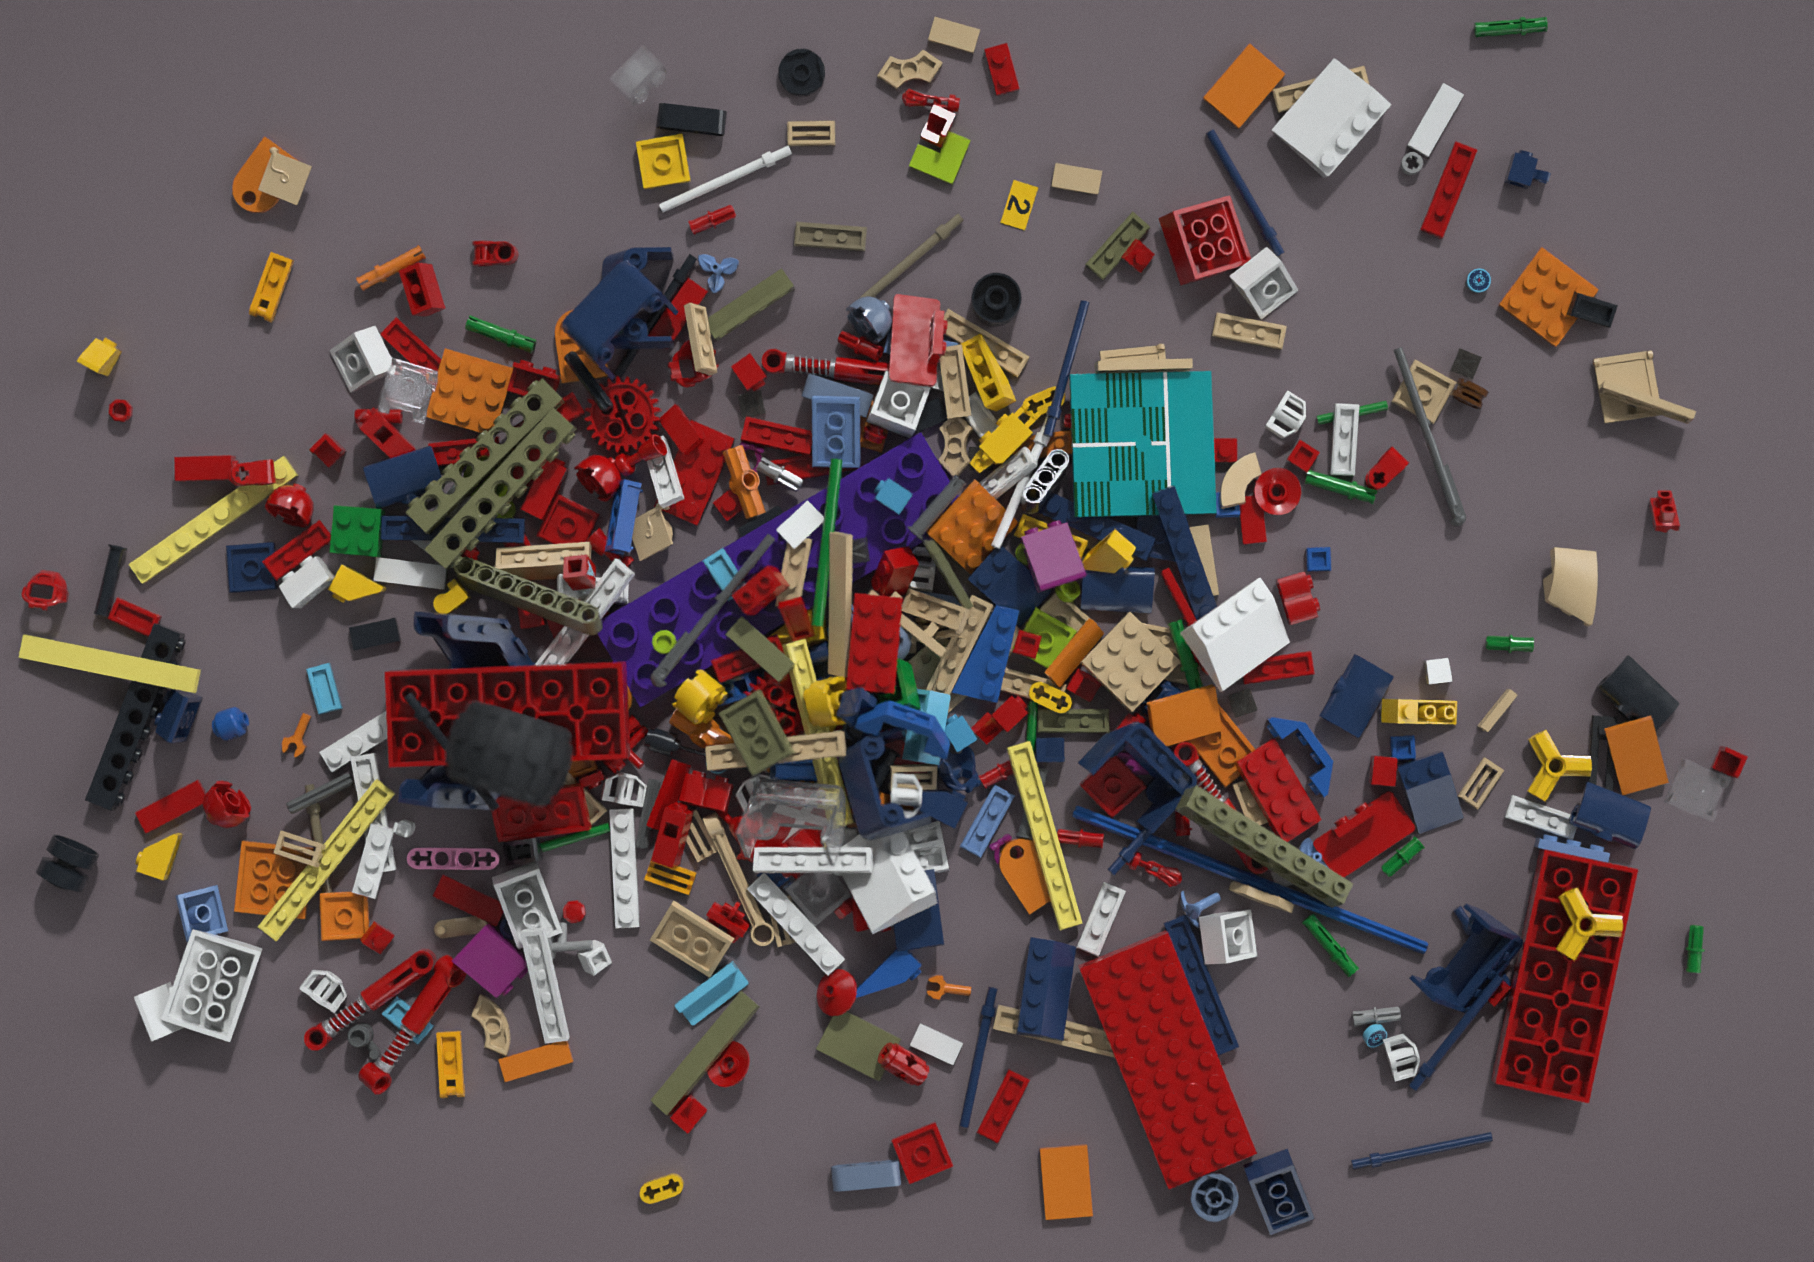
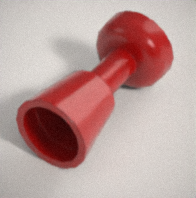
[615,434,667,477]
[586,528,634,568]

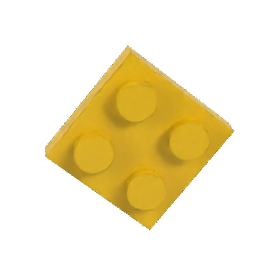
[636,134,691,190]

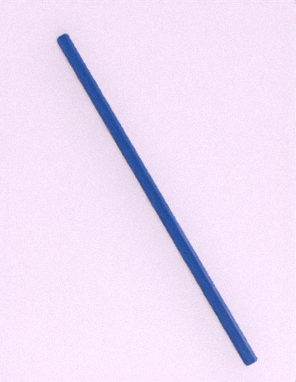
[1072,806,1428,954]

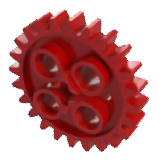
[584,376,662,453]
[744,671,804,737]

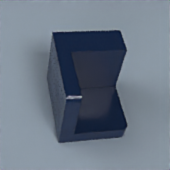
[837,687,877,727]
[1036,738,1065,762]

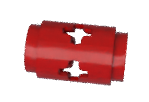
[878,1042,929,1086]

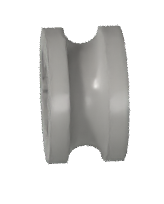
[1401,152,1423,175]

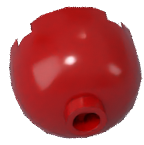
[574,454,621,502]
[264,484,314,528]
[203,780,251,829]

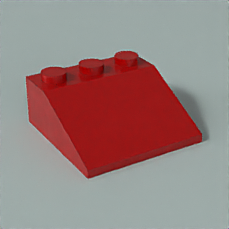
[1158,195,1251,286]

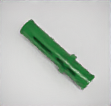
[1474,17,1548,38]
[465,315,537,354]
[1304,469,1377,504]
[1168,619,1204,691]
[1302,913,1359,978]

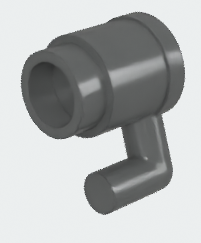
[347,1022,381,1059]

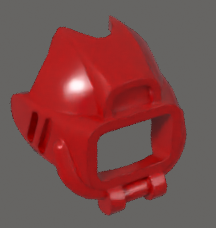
[667,340,719,388]
[21,570,69,611]

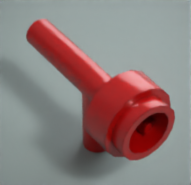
[601,725,649,774]

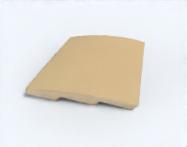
[1543,547,1598,626]

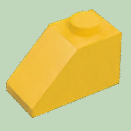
[77,337,122,376]
[1082,529,1136,573]
[328,565,386,603]
[135,833,183,880]

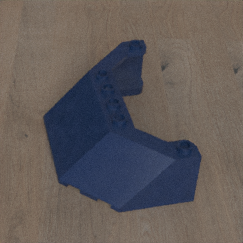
[398,611,536,810]

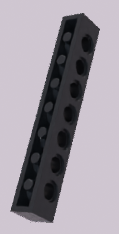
[85,623,186,811]

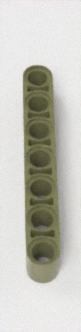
[454,557,603,635]

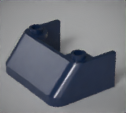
[602,247,674,349]
[562,261,678,380]
[1078,722,1197,834]
[838,727,931,841]
[1409,903,1523,1013]

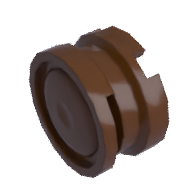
[1451,378,1489,410]

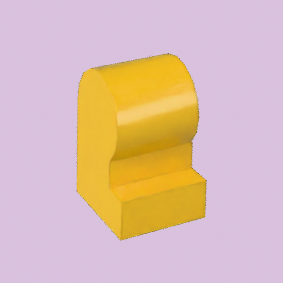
[433,579,471,614]

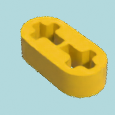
[1023,386,1066,417]
[1029,682,1072,713]
[639,1173,684,1204]

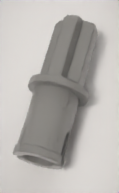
[756,457,803,492]
[1353,1007,1401,1027]

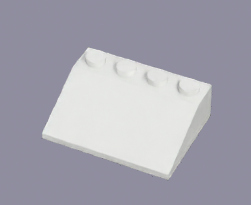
[1271,58,1392,178]
[1180,578,1290,692]
[841,832,937,934]
[161,929,263,1042]

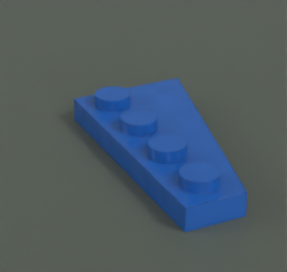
[952,605,1019,703]

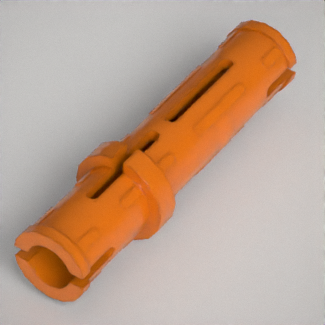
[356,245,426,291]

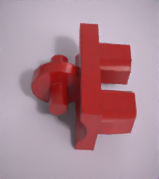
[1649,490,1680,533]
[706,901,751,943]

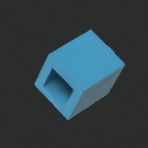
[874,478,913,515]
[945,714,978,752]

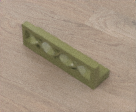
[708,268,795,341]

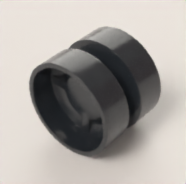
[971,273,1022,326]
[36,834,99,892]

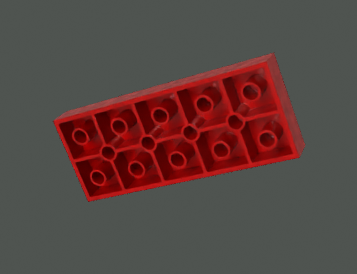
[384,661,631,767]
[1491,848,1638,1103]
[1078,930,1257,1189]

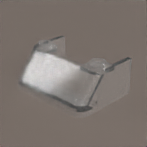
[736,779,846,866]

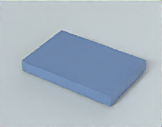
[812,396,861,468]

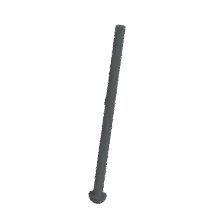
[1393,347,1466,526]
[650,534,775,687]

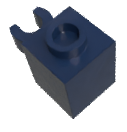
[1504,150,1551,189]

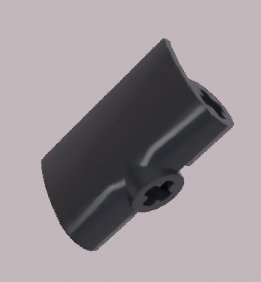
[1596,655,1679,731]

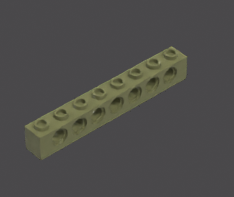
[406,378,565,535]
[424,408,576,570]
[1175,786,1353,908]

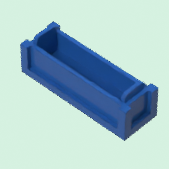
[605,479,643,555]

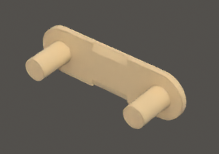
[434,916,489,938]

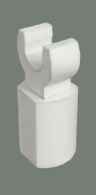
[392,819,415,838]

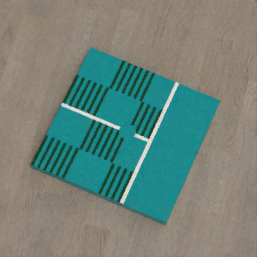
[1069,371,1217,517]

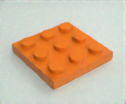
[1498,247,1599,347]
[425,348,513,433]
[926,480,1019,575]
[234,840,314,919]

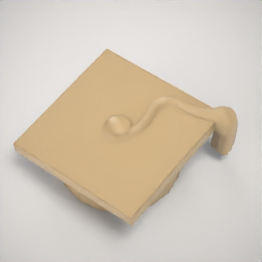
[258,147,312,205]
[632,502,673,561]

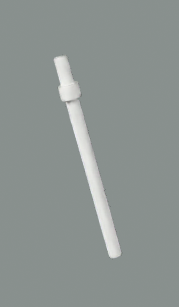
[659,146,792,213]
[991,417,1050,549]

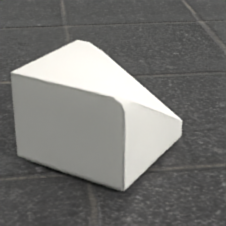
[1424,658,1452,684]
[576,940,612,976]

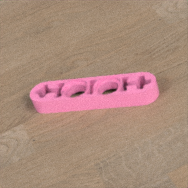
[407,847,500,870]

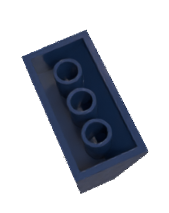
[1016,937,1076,1041]

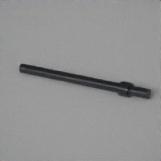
[613,254,697,378]
[404,692,500,812]

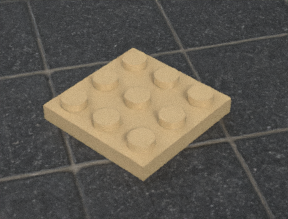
[1080,612,1181,713]

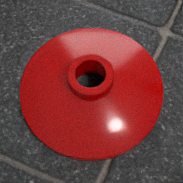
[1254,468,1301,515]
[817,969,857,1016]
[707,1041,750,1088]

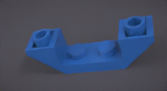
[855,701,950,759]
[1266,717,1333,797]

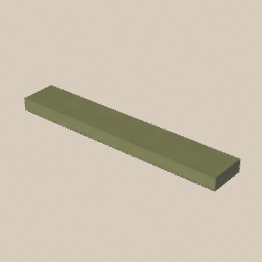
[651,991,760,1116]

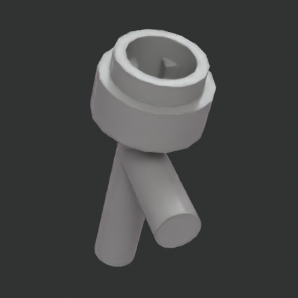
[548,923,593,959]

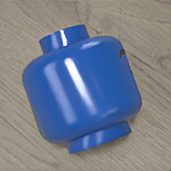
[212,707,249,741]

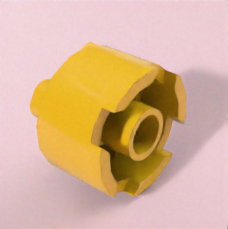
[672,669,728,724]
[803,677,849,728]

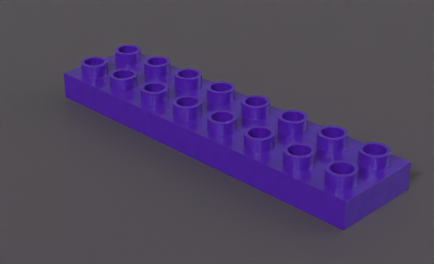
[597,432,959,707]

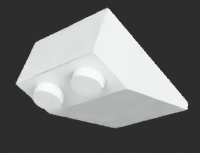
[492,862,563,949]

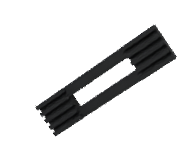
[1588,715,1618,791]

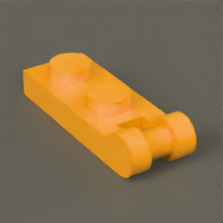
[249,252,294,322]
[436,1031,465,1098]

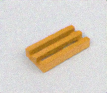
[644,861,697,895]

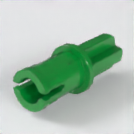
[1485,634,1534,653]
[1381,836,1425,877]
[1685,925,1705,973]

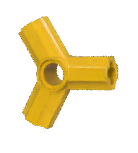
[1527,730,1592,802]
[1556,887,1623,960]

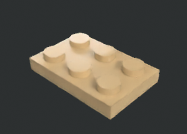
[650,901,734,978]

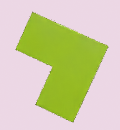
[909,131,971,185]

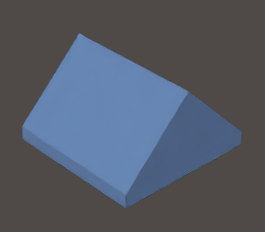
[176,885,228,942]

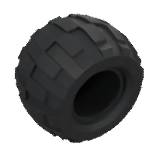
[445,701,573,807]

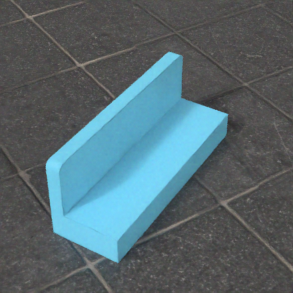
[902,689,951,765]
[674,960,749,1025]

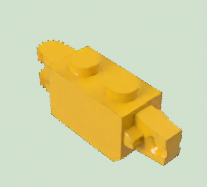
[970,401,1041,473]

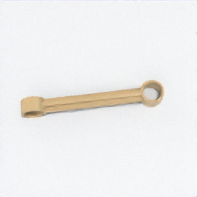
[703,812,775,946]

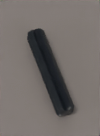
[564,351,613,412]

